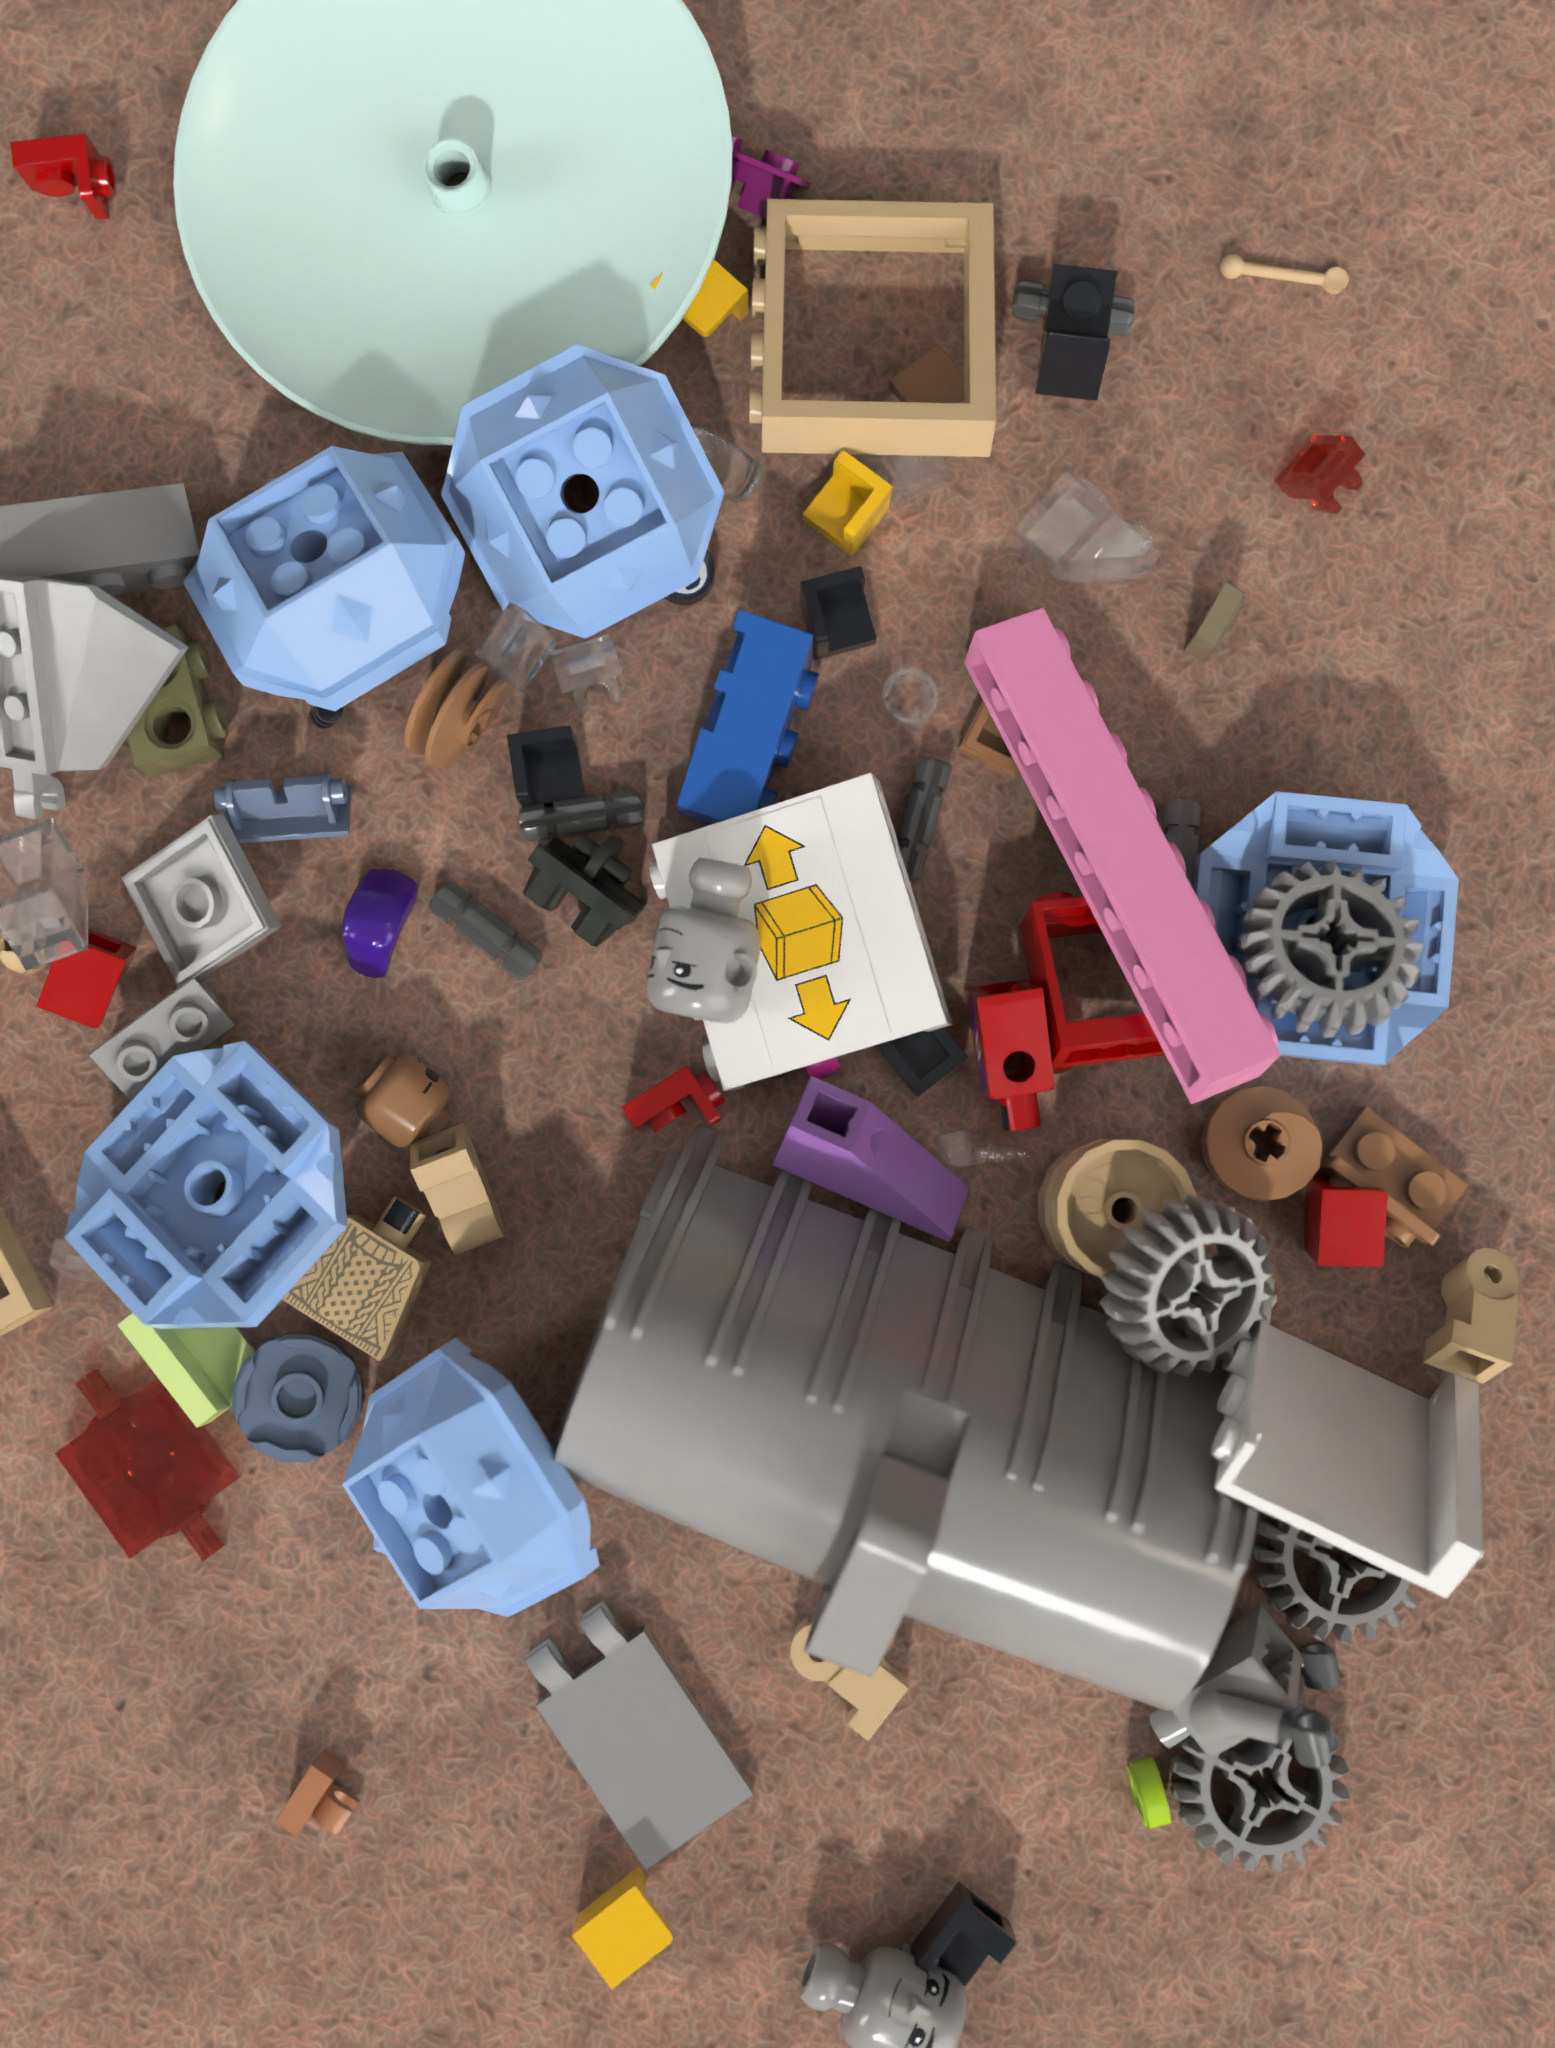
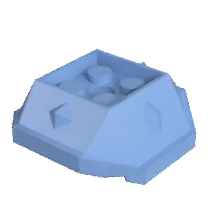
[441,344,724,639]
[183,446,465,711]
[1193,791,1459,1066]
[64,1041,347,1329]
[342,1338,600,1617]

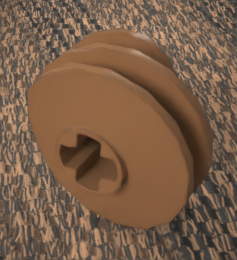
[404,648,510,769]
[1200,1085,1323,1201]

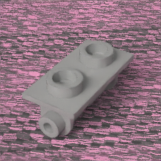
[89,976,234,1101]

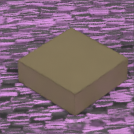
[1184,582,1246,661]

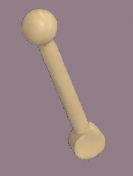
[1220,254,1349,294]

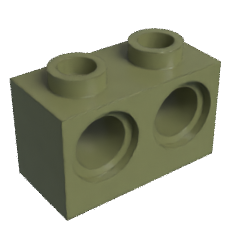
[127,624,229,778]

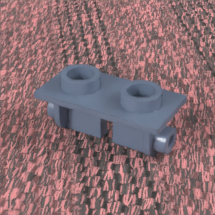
[214,772,353,843]

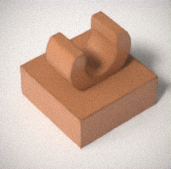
[274,1749,360,1837]

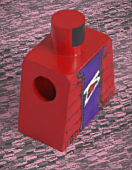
[964,979,1054,1131]

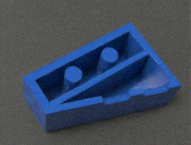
[677,609,820,825]

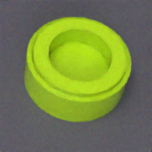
[1127,1756,1171,1830]

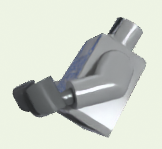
[1150,1604,1340,1767]

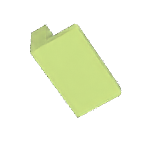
[118,1313,255,1428]

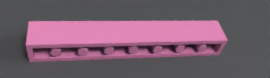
[964,608,1281,1105]

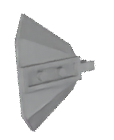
[0,572,189,820]

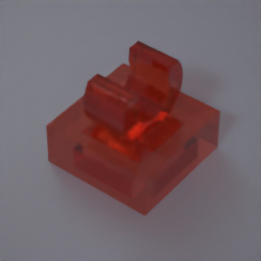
[1274,434,1365,514]

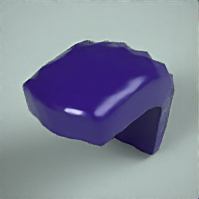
[342,869,418,978]

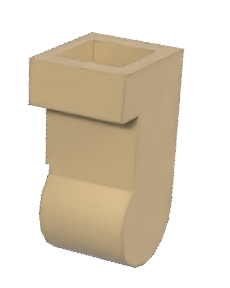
[410,1123,505,1255]
[1423,1248,1519,1384]
[790,1615,909,1741]

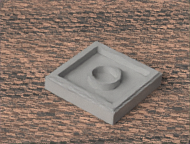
[121,815,282,987]

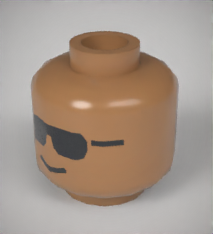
[354,1053,452,1147]

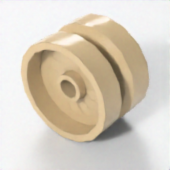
[1038,1138,1197,1278]

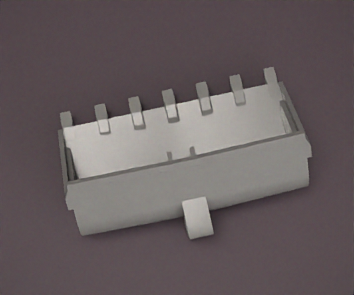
[551,1123,1258,1711]

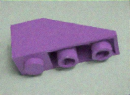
[772,1076,969,1242]

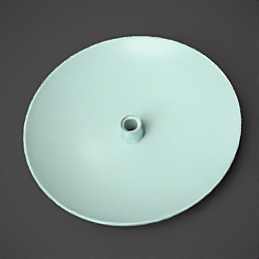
[173,0,733,445]

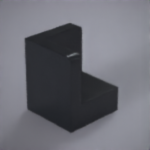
[800,566,877,660]
[507,726,586,807]
[911,1881,1017,1986]

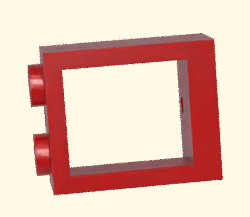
[1019,892,1165,1069]

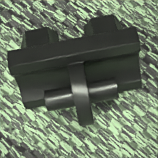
[523,833,646,947]

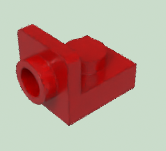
[10,133,116,220]
[621,1065,726,1133]

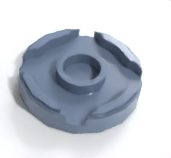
[232,1332,363,1462]

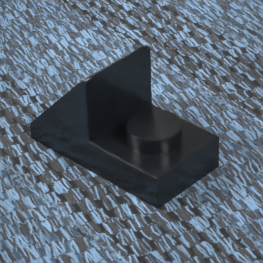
[1035,264,1117,401]

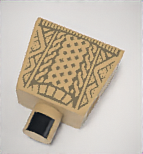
[282,1195,432,1361]

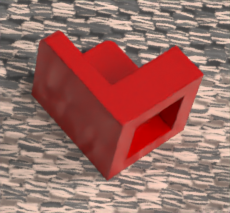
[36,924,137,1028]
[1304,1176,1388,1267]

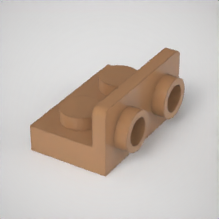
[1319,1106,1469,1248]

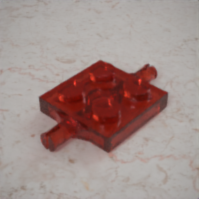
[55,1369,241,1562]

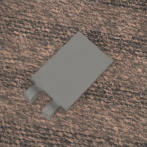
[525,1599,754,1870]

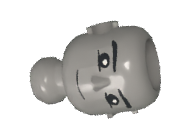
[646,857,761,1023]
[798,1943,967,2048]

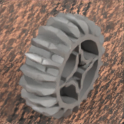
[1238,859,1424,1039]
[1099,1195,1277,1378]
[1251,1518,1418,1644]
[1170,1697,1351,1873]

